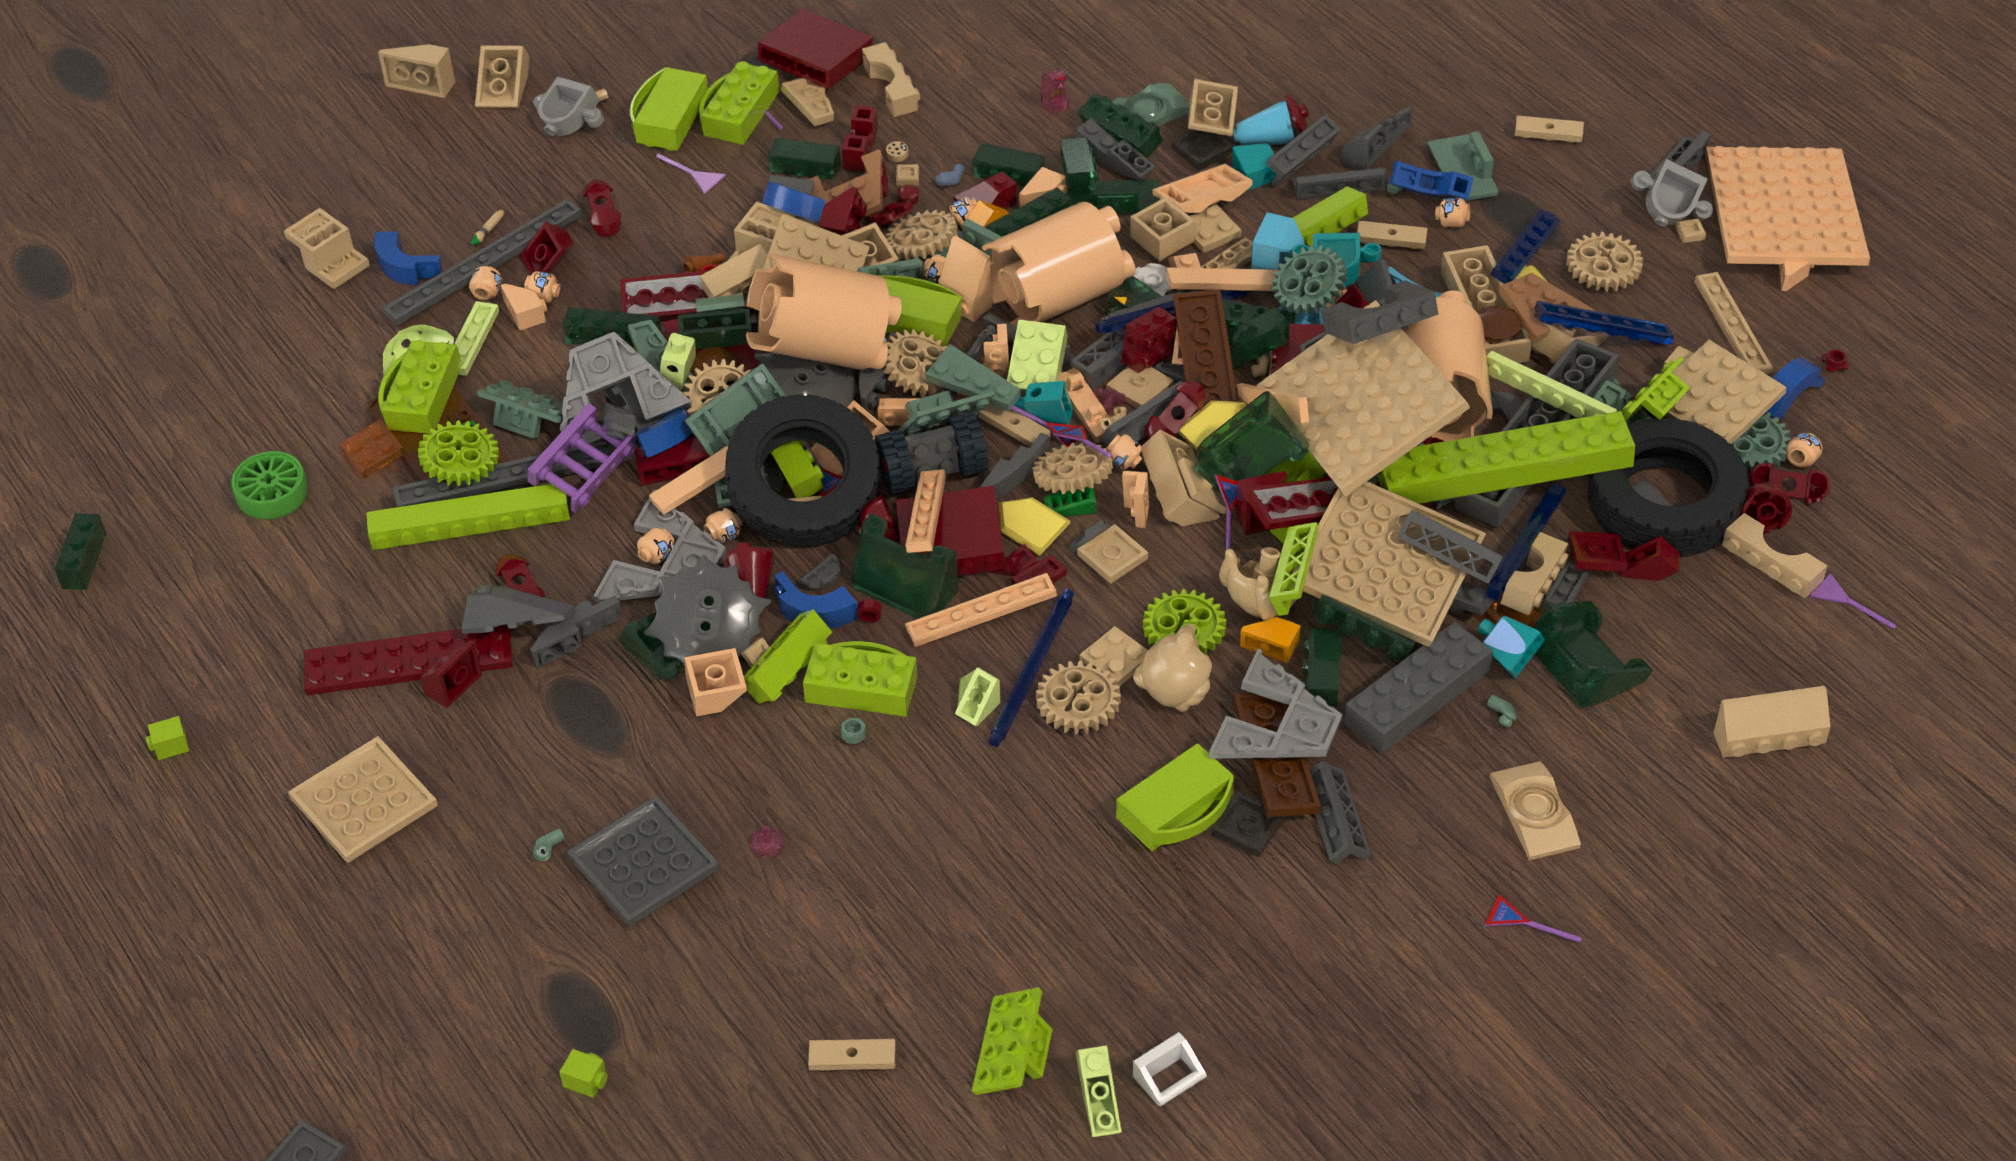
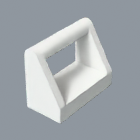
[1133,1032,1207,1107]

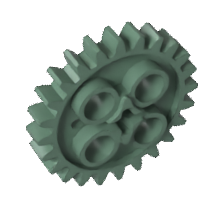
[1271,245,1348,316]
[1731,412,1792,474]

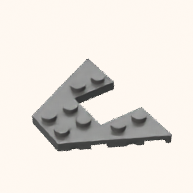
[560,332,693,443]
[593,490,726,603]
[1208,649,1342,759]

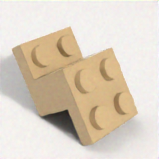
[728,202,797,261]
[284,208,370,289]

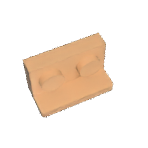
[984,324,1010,378]
[878,398,920,426]
[1122,471,1149,528]

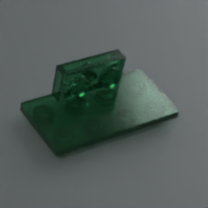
[1069,179,1160,214]
[1313,595,1415,661]

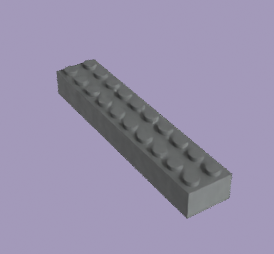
[1455,339,1619,528]

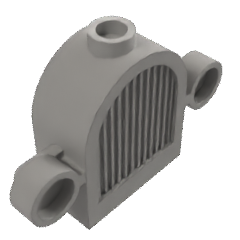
[533,77,604,136]
[1631,159,1713,227]

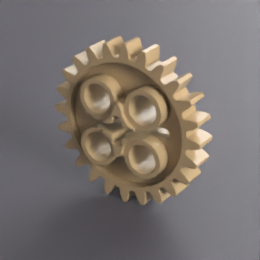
[885,210,958,260]
[1566,232,1643,292]
[883,329,948,398]
[683,359,751,416]
[1033,442,1113,494]
[1036,660,1121,734]

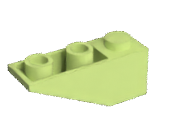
[1076,1045,1121,1137]

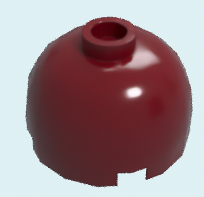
[1741,482,1792,534]
[857,495,900,547]

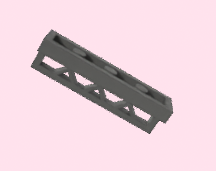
[1266,114,1341,189]
[1643,131,1711,192]
[1291,168,1386,200]
[1070,321,1131,390]
[1100,381,1184,447]
[1397,509,1505,584]
[1310,761,1371,864]

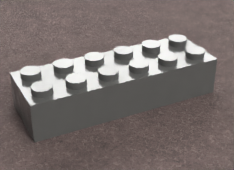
[1344,622,1493,754]

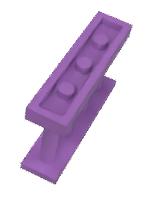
[528,403,636,513]

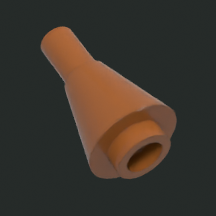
[683,252,725,273]

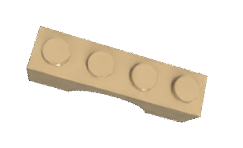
[862,42,920,117]
[1722,513,1827,599]
[1500,532,1569,615]

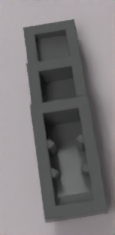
[980,433,1050,501]

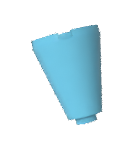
[1233,101,1294,146]

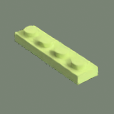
[454,301,499,376]

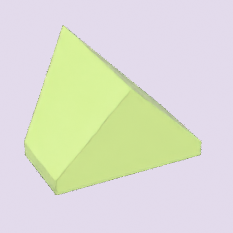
[955,667,1000,726]

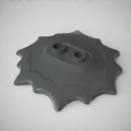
[754,352,860,407]
[644,555,771,667]

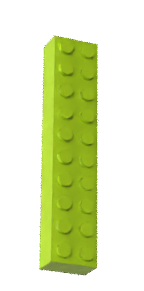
[1377,411,1635,504]

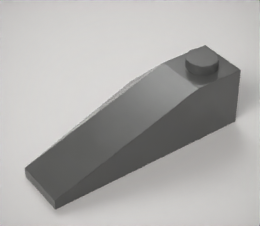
[1341,107,1413,170]
[461,584,576,634]

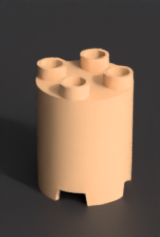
[982,202,1135,327]
[746,254,902,370]
[1401,291,1493,441]

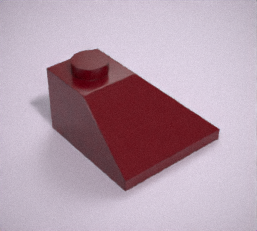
[954,171,1017,210]
[520,221,574,275]
[420,640,482,708]

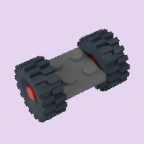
[874,412,989,495]

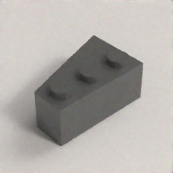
[603,378,665,445]

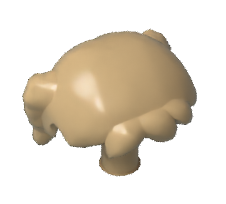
[1219,547,1297,620]
[1133,624,1212,712]

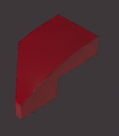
[988,544,1039,576]

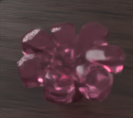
[1096,388,1126,411]
[750,826,785,858]

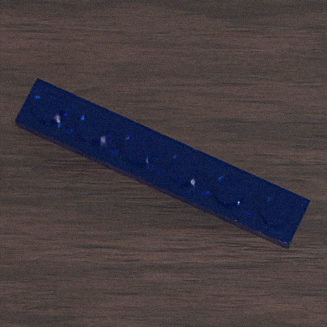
[1490,209,1561,284]
[1534,300,1674,345]

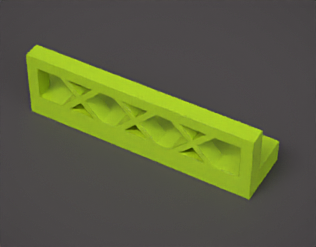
[1269,522,1319,616]

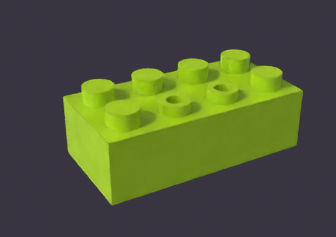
[699,61,780,145]
[630,67,708,151]
[879,275,962,347]
[378,340,463,434]
[803,641,918,717]
[1116,743,1234,851]

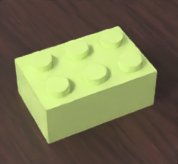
[1007,319,1068,396]

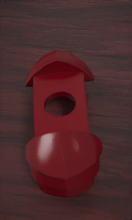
[582,179,621,236]
[1144,381,1205,441]
[1749,463,1831,503]
[495,554,545,598]

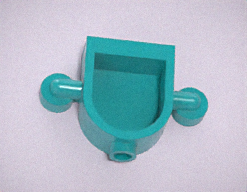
[1292,233,1381,286]

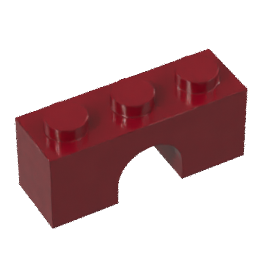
[842,106,878,171]

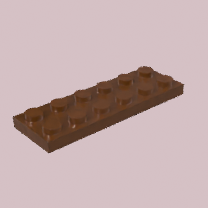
[1173,289,1238,416]
[1232,693,1321,817]

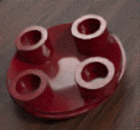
[869,200,913,225]

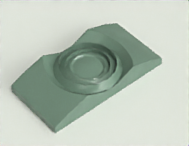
[1097,83,1189,142]
[696,292,746,316]
[684,363,786,457]

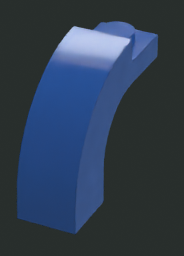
[1389,161,1474,200]
[761,181,826,222]
[374,231,443,285]
[1766,358,1825,419]
[635,407,693,458]
[773,571,858,629]

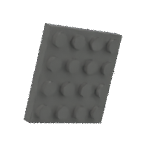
[567,795,720,927]

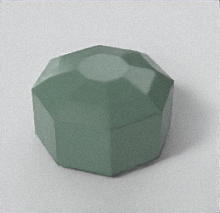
[841,718,866,744]

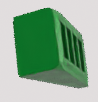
[1044,487,1096,517]

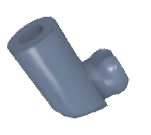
[935,164,965,187]

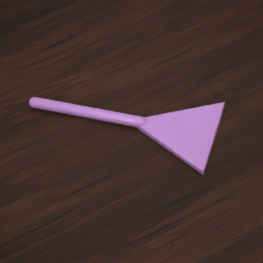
[656,154,726,194]

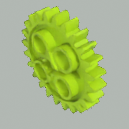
[418,420,499,486]
[1143,589,1226,655]

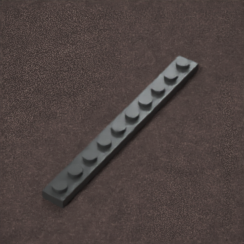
[383,199,582,326]
[392,439,637,507]

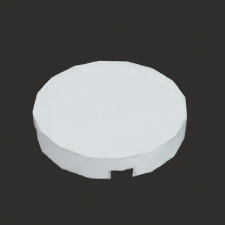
[1129,263,1175,301]

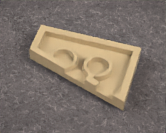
[781,78,834,126]

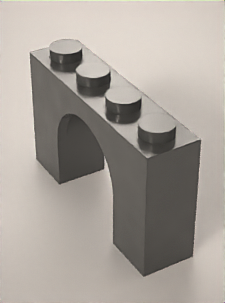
[1321,281,1439,344]

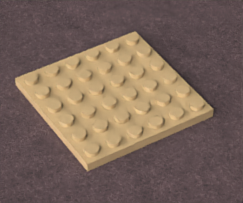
[1291,481,1486,648]

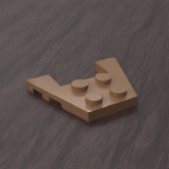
[808,149,883,217]
[1499,273,1595,343]

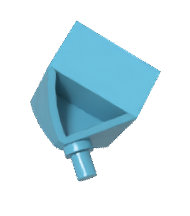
[1251,212,1305,270]

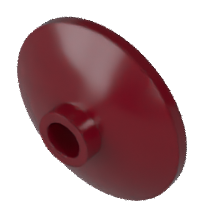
[1285,94,1310,133]

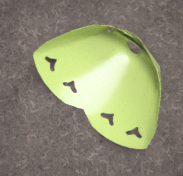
[383,325,454,389]

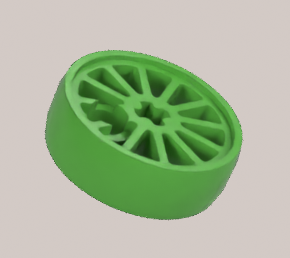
[232,451,308,519]

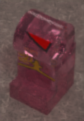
[1041,68,1069,114]

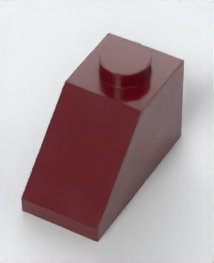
[1619,536,1679,581]

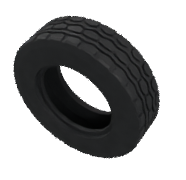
[725,394,879,548]
[1588,418,1748,557]

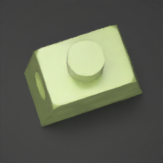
[660,333,696,392]

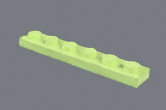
[1487,351,1617,418]

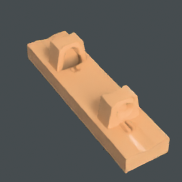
[1060,368,1109,443]

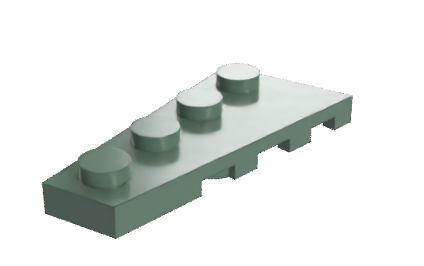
[628,320,703,393]
[925,344,1021,411]

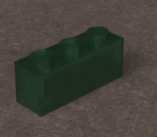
[1060,137,1099,193]
[768,138,841,180]
[972,143,1045,187]
[678,308,752,349]
[1227,308,1290,370]
[55,513,106,590]
[1302,628,1341,707]

